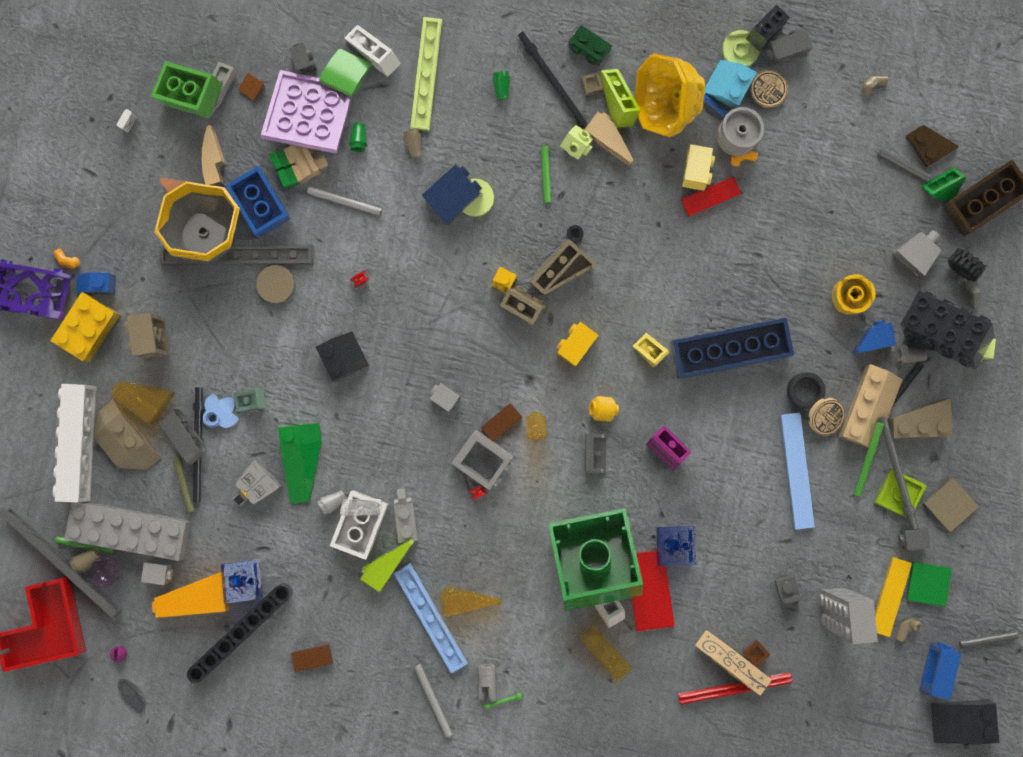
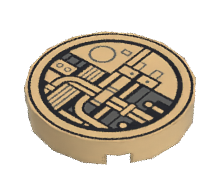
[749,70,788,108]
[809,398,845,435]

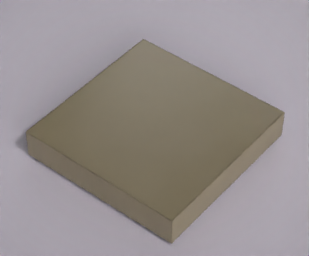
[923,478,979,533]

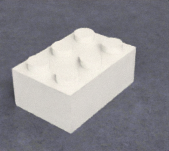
[330,490,389,560]

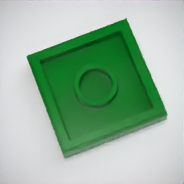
[906,561,952,607]

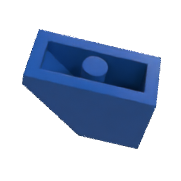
[76,272,116,294]
[853,320,896,354]

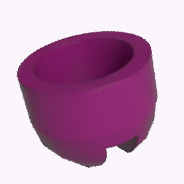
[110,646,127,662]

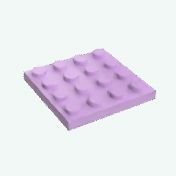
[261,70,352,154]

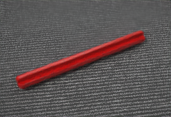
[678,673,793,705]

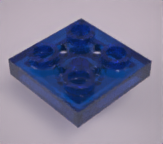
[656,526,696,566]
[220,560,263,604]

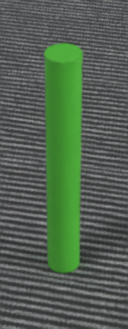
[541,146,552,204]
[56,536,115,554]

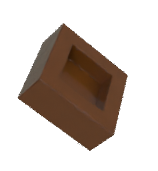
[742,640,771,668]

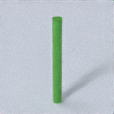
[854,422,884,497]

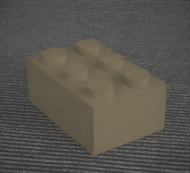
[125,313,170,359]

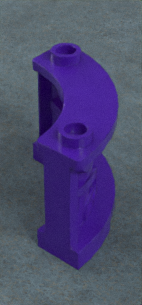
[0,259,72,320]

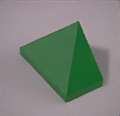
[921,167,966,201]

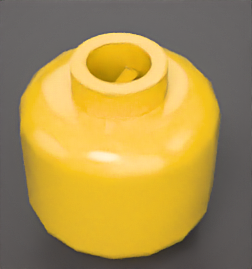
[589,396,619,422]

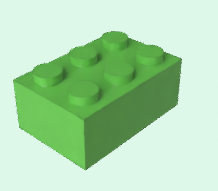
[151,61,223,119]

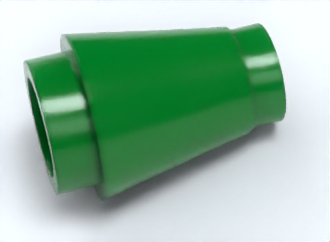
[492,71,511,100]
[349,122,368,152]

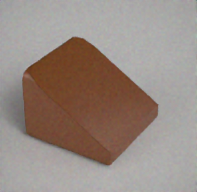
[239,72,265,101]

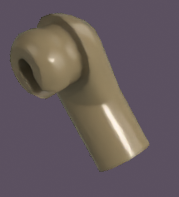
[862,76,888,95]
[895,619,922,642]

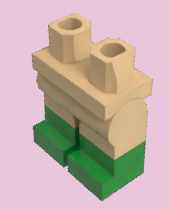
[269,145,328,190]

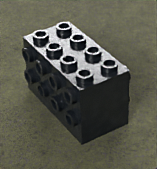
[900,291,995,370]

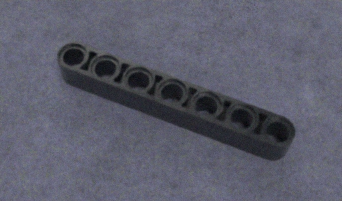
[187,583,293,683]

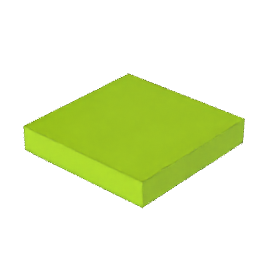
[874,468,927,519]

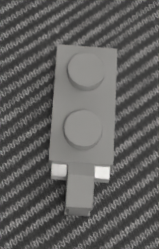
[210,62,237,116]
[394,488,418,543]

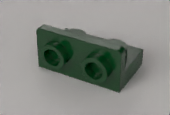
[568,25,612,66]

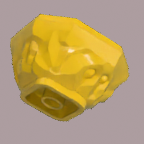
[634,53,705,137]

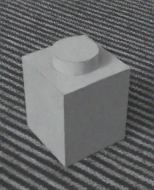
[429,383,460,412]
[141,561,173,585]

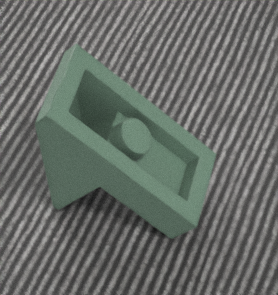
[234,388,266,412]

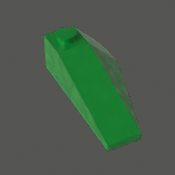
[278,423,322,504]

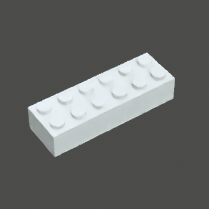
[53,384,97,502]

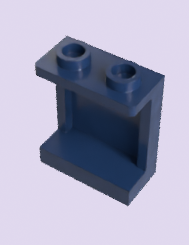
[422,164,483,225]

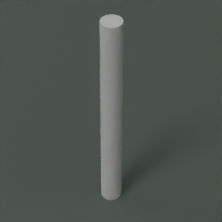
[307,187,382,216]
[414,664,453,738]

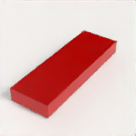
[681,176,741,217]

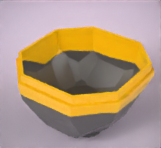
[155,182,240,262]

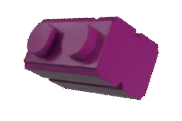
[646,426,692,471]

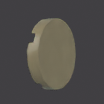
[256,265,295,304]

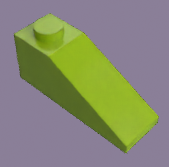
[600,69,640,128]
[361,539,414,592]

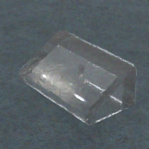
[340,499,382,516]

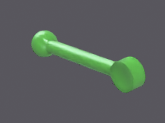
[483,693,523,709]

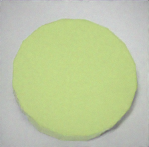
[722,30,760,67]
[462,178,494,217]

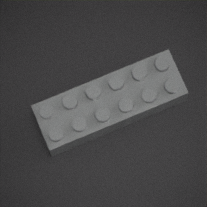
[64,502,191,561]
[819,588,878,644]

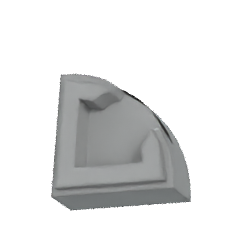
[966,281,981,308]

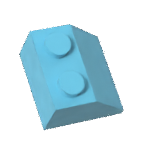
[705,59,757,110]

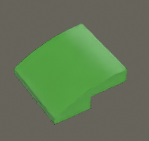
[319,49,372,97]

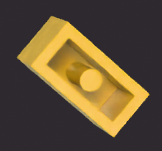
[556,322,598,367]

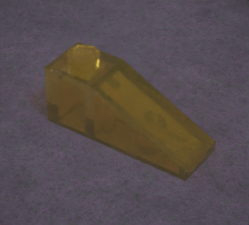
[526,412,547,439]
[440,586,502,617]
[580,625,632,681]

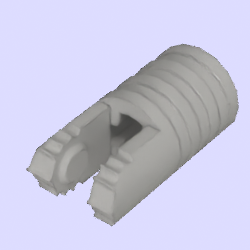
[478,664,496,701]

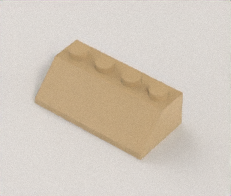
[839,364,903,448]

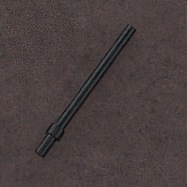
[517,31,588,128]
[193,387,204,503]

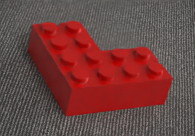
[0,577,86,672]

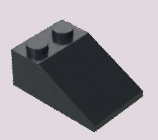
[930,699,1000,744]

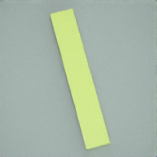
[410,17,442,132]

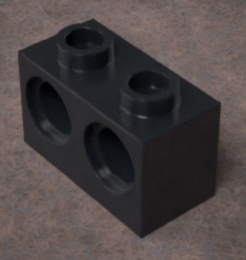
[745,4,790,51]

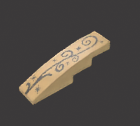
[695,630,772,696]

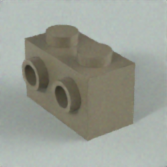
[500,286,547,325]

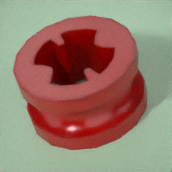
[350,271,369,288]
[469,485,488,500]

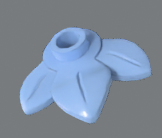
[203,394,239,428]

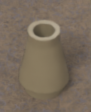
[403,129,422,158]
[70,547,101,574]

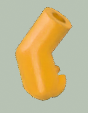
[730,151,758,167]
[53,249,80,270]

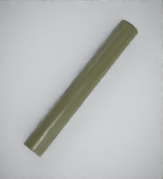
[172,455,195,513]

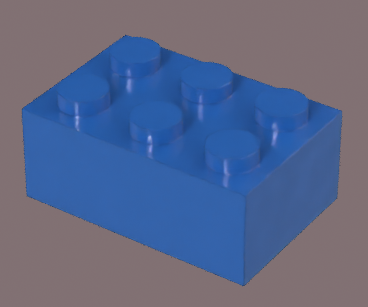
[225,166,291,238]

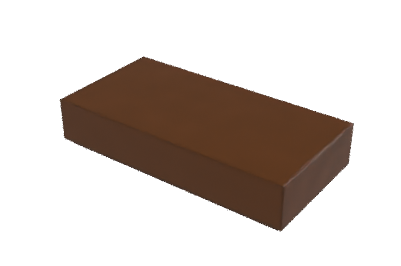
[481,403,523,442]
[291,644,333,672]

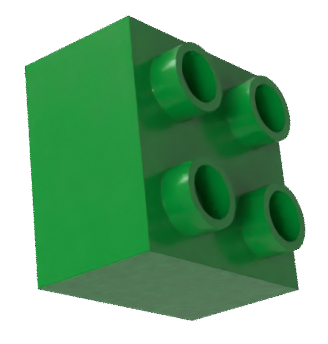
[548,508,643,611]

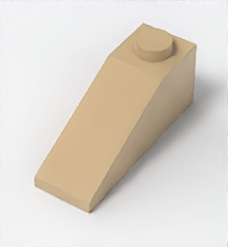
[585,112,633,167]

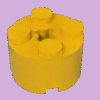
[832,274,876,315]

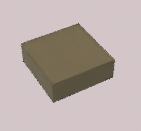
[581,72,604,96]

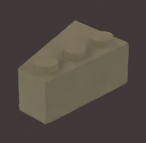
[528,239,597,295]
[887,398,952,438]

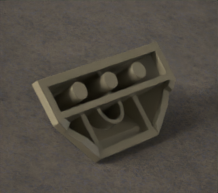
[94,399,162,470]

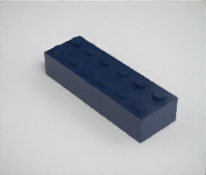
[670,318,795,379]

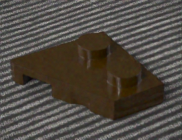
[906,125,959,168]

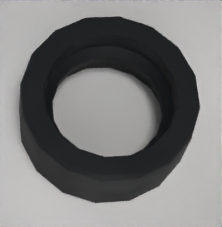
[787,372,826,409]

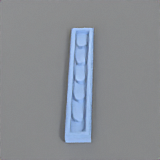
[780,413,815,530]
[394,563,468,674]

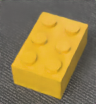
[50,292,121,363]

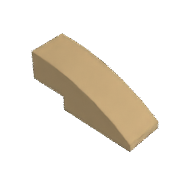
[202,125,226,187]

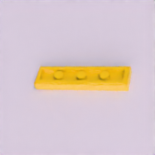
[875,557,912,637]

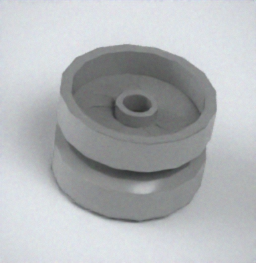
[717,107,764,156]

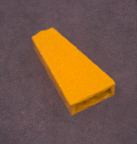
[152,571,229,618]

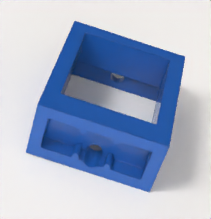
[920,642,961,700]

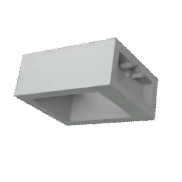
[452,430,513,490]

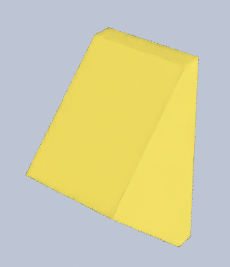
[633,333,670,367]

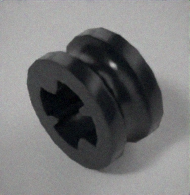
[566,225,584,243]

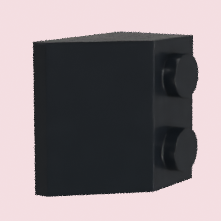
[316,331,369,382]

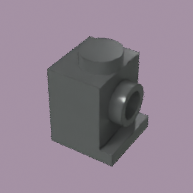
[289,42,317,74]

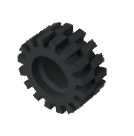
[947,248,986,282]

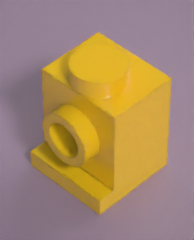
[491,266,517,294]

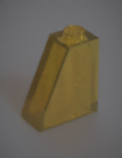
[111,381,175,424]

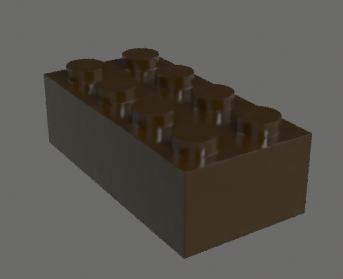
[942,159,1023,237]

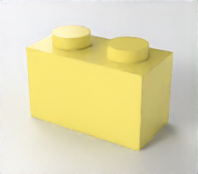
[682,144,715,191]

